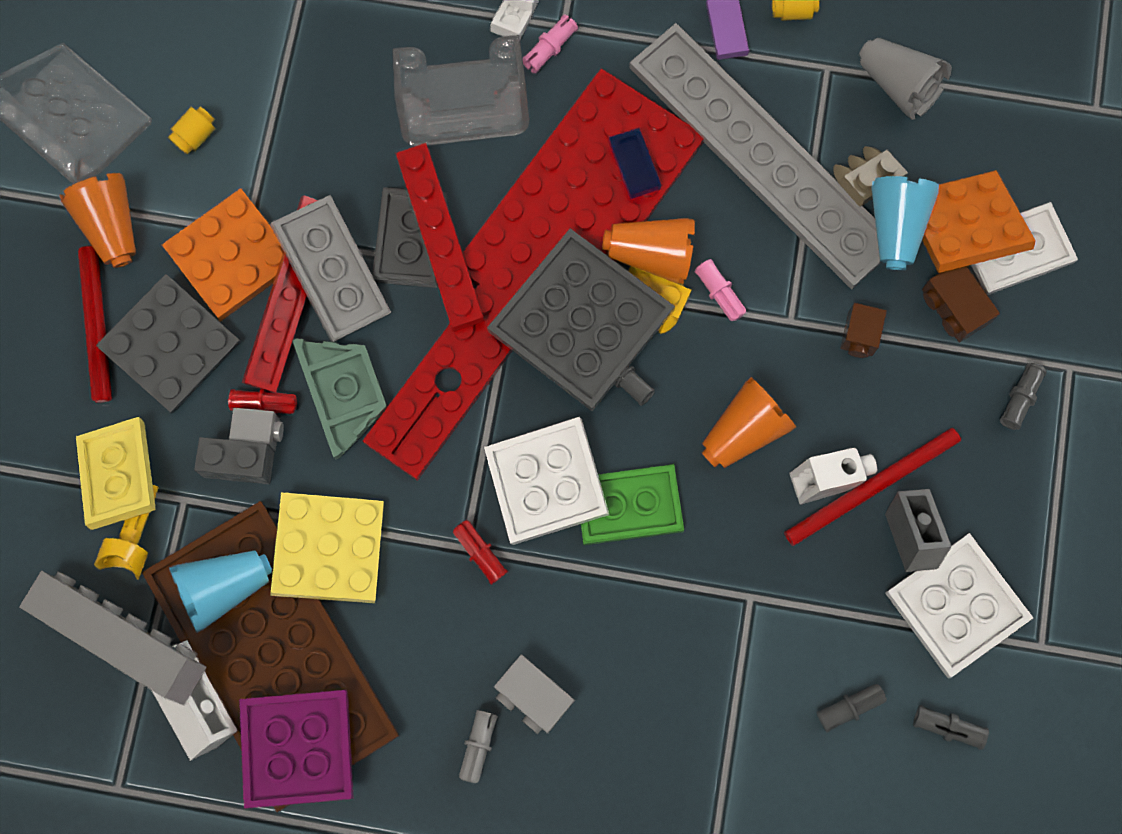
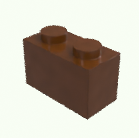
[922,266,1000,343]

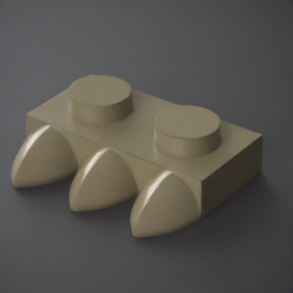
[833,146,908,207]

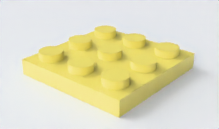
[271,492,384,603]

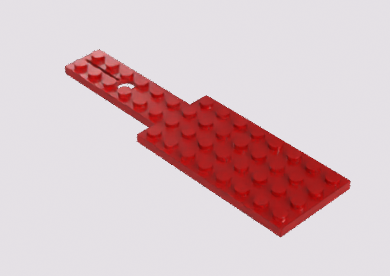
[363,68,704,481]

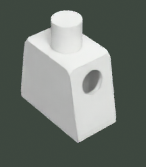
[789,448,877,505]

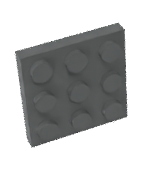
[96,274,240,414]

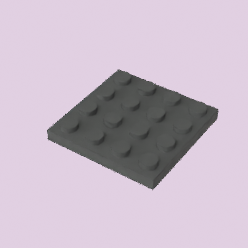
[487,228,675,411]

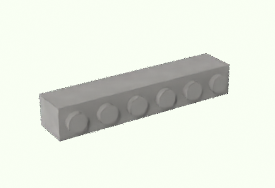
[19,571,206,705]

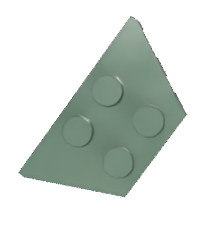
[292,339,387,460]

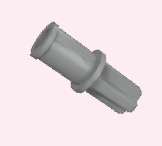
[459,710,498,783]

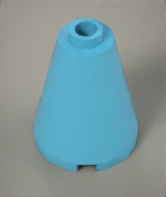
[871,176,939,270]
[169,550,273,633]

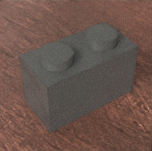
[194,437,275,484]
[885,489,952,572]

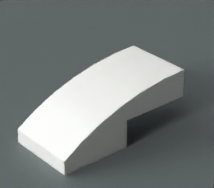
[490,0,539,42]

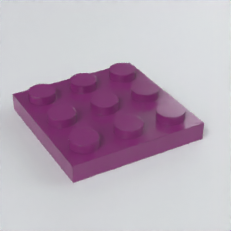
[240,690,354,809]

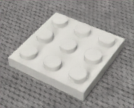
[484,417,610,545]
[885,533,1033,678]

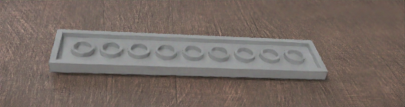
[629,23,882,290]

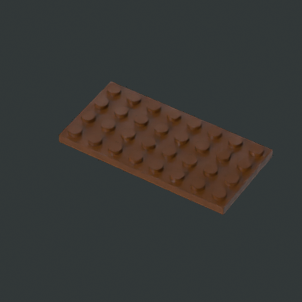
[142,501,400,812]

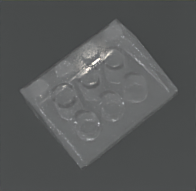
[0,43,152,184]

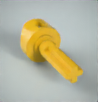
[94,485,159,580]

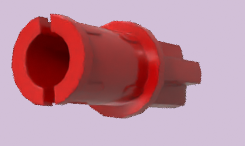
[228,389,297,414]
[453,520,508,585]

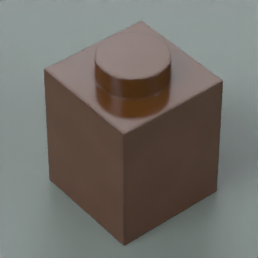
[840,303,887,358]

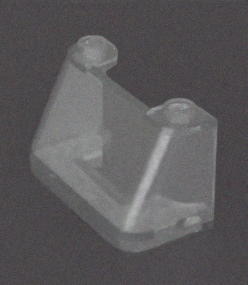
[393,35,529,146]

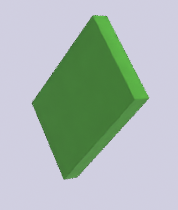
[581,464,684,545]

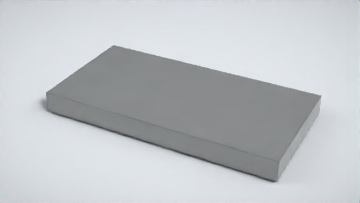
[270,195,391,342]

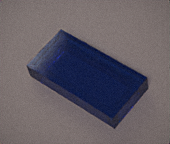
[609,128,661,199]

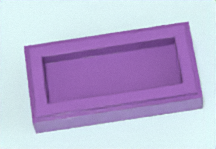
[706,0,749,60]

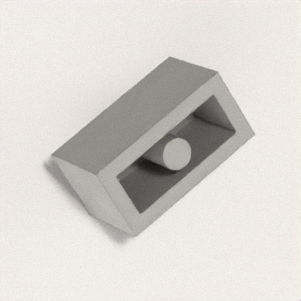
[494,654,575,734]

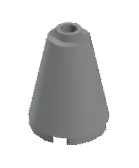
[859,38,952,120]

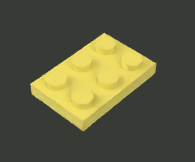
[76,417,156,530]

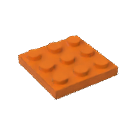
[922,170,1036,273]
[162,188,284,322]

